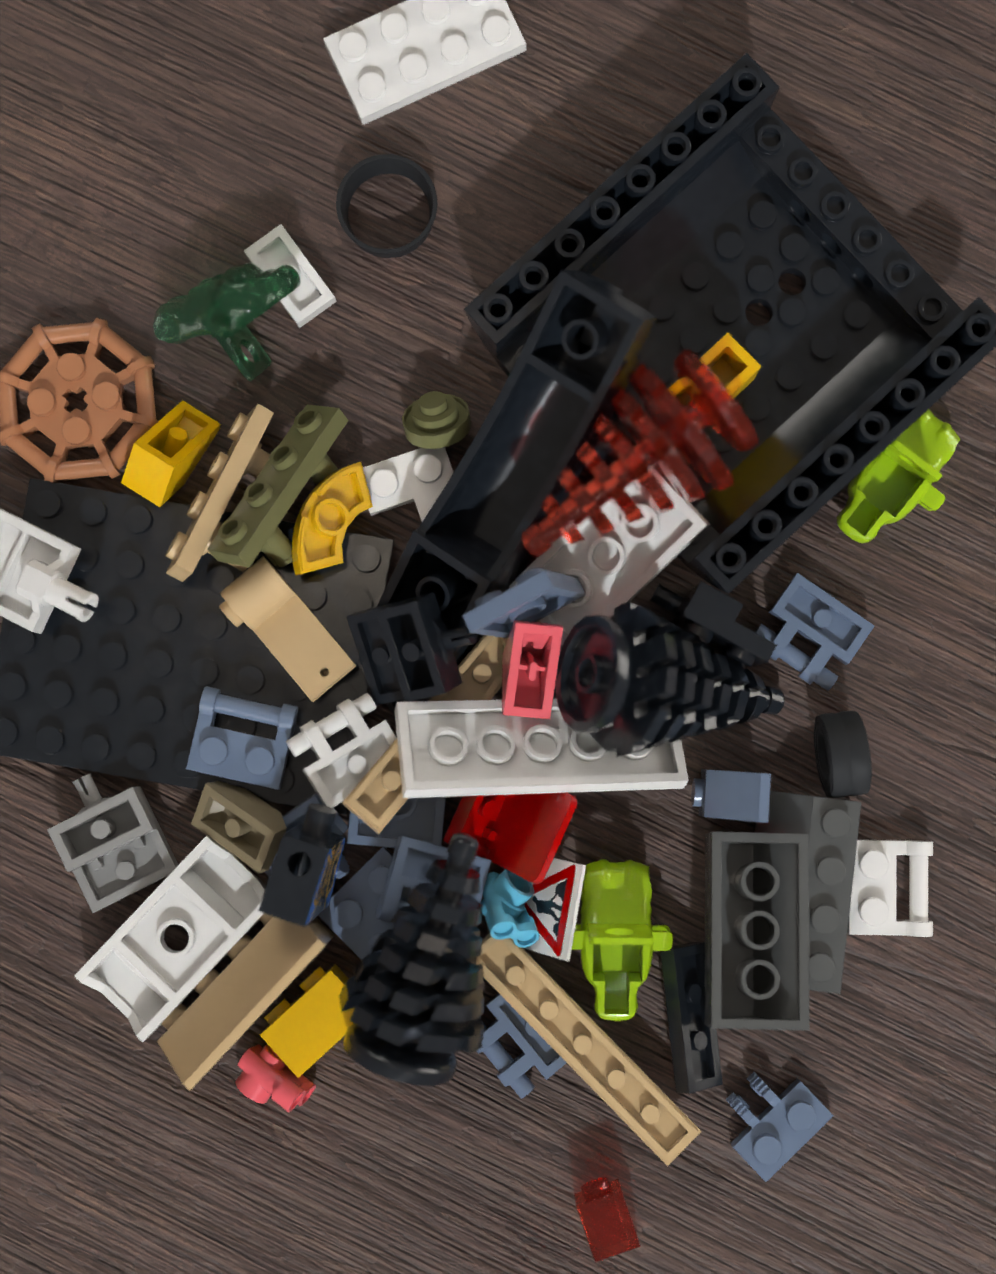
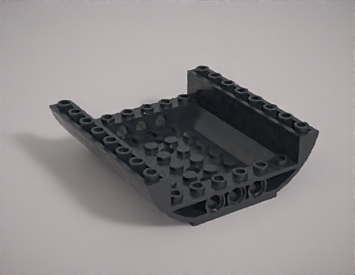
[464,53,996,594]

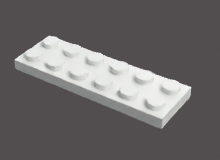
[395,698,689,798]

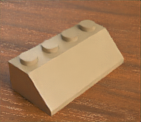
[157,913,335,1091]

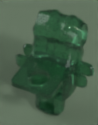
[153,263,301,381]

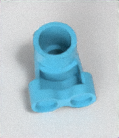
[480,869,539,948]

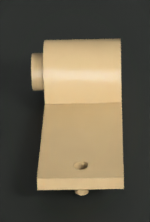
[219,556,357,702]

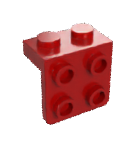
[443,792,577,884]

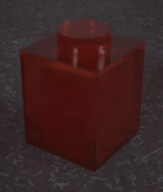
[574,1177,641,1262]

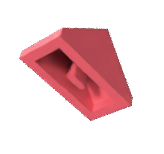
[502,620,563,719]

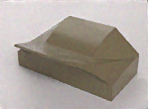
[191,781,287,874]

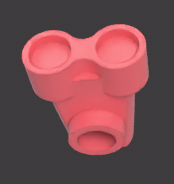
[235,1044,316,1113]

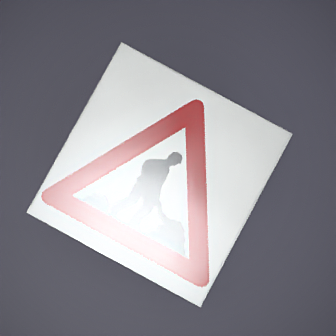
[524,858,586,961]

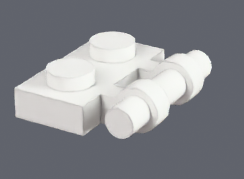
[286,693,397,808]

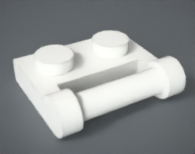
[847,839,933,937]

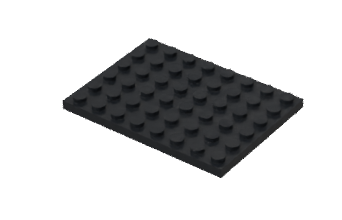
[0,478,395,815]

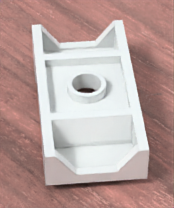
[74,836,266,1042]

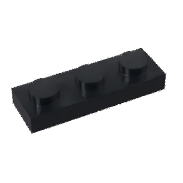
[660,942,723,1094]

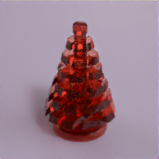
[521,349,759,556]

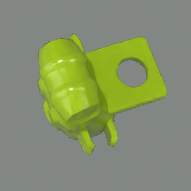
[836,409,961,544]
[571,859,673,1021]

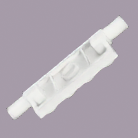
[0,508,99,634]

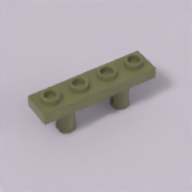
[207,404,349,568]

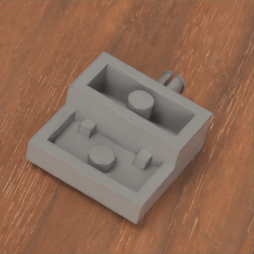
[47,773,179,913]

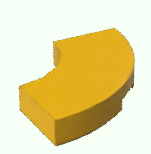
[292,461,373,575]

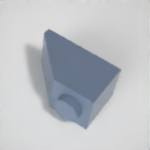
[691,769,771,823]

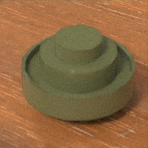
[402,391,472,449]

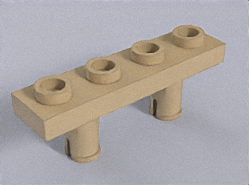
[165,404,274,582]

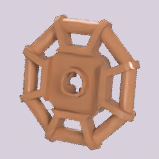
[0,318,159,483]

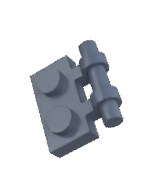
[755,573,874,691]
[476,993,567,1099]

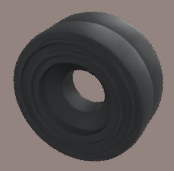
[814,710,872,798]

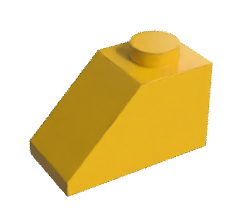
[121,400,221,507]

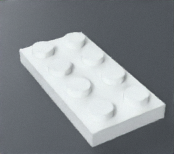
[323,0,526,125]
[509,455,710,646]

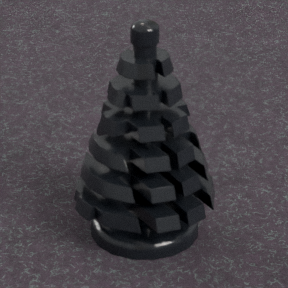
[555,602,785,756]
[339,833,484,1086]

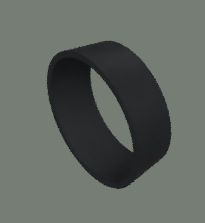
[336,154,437,258]

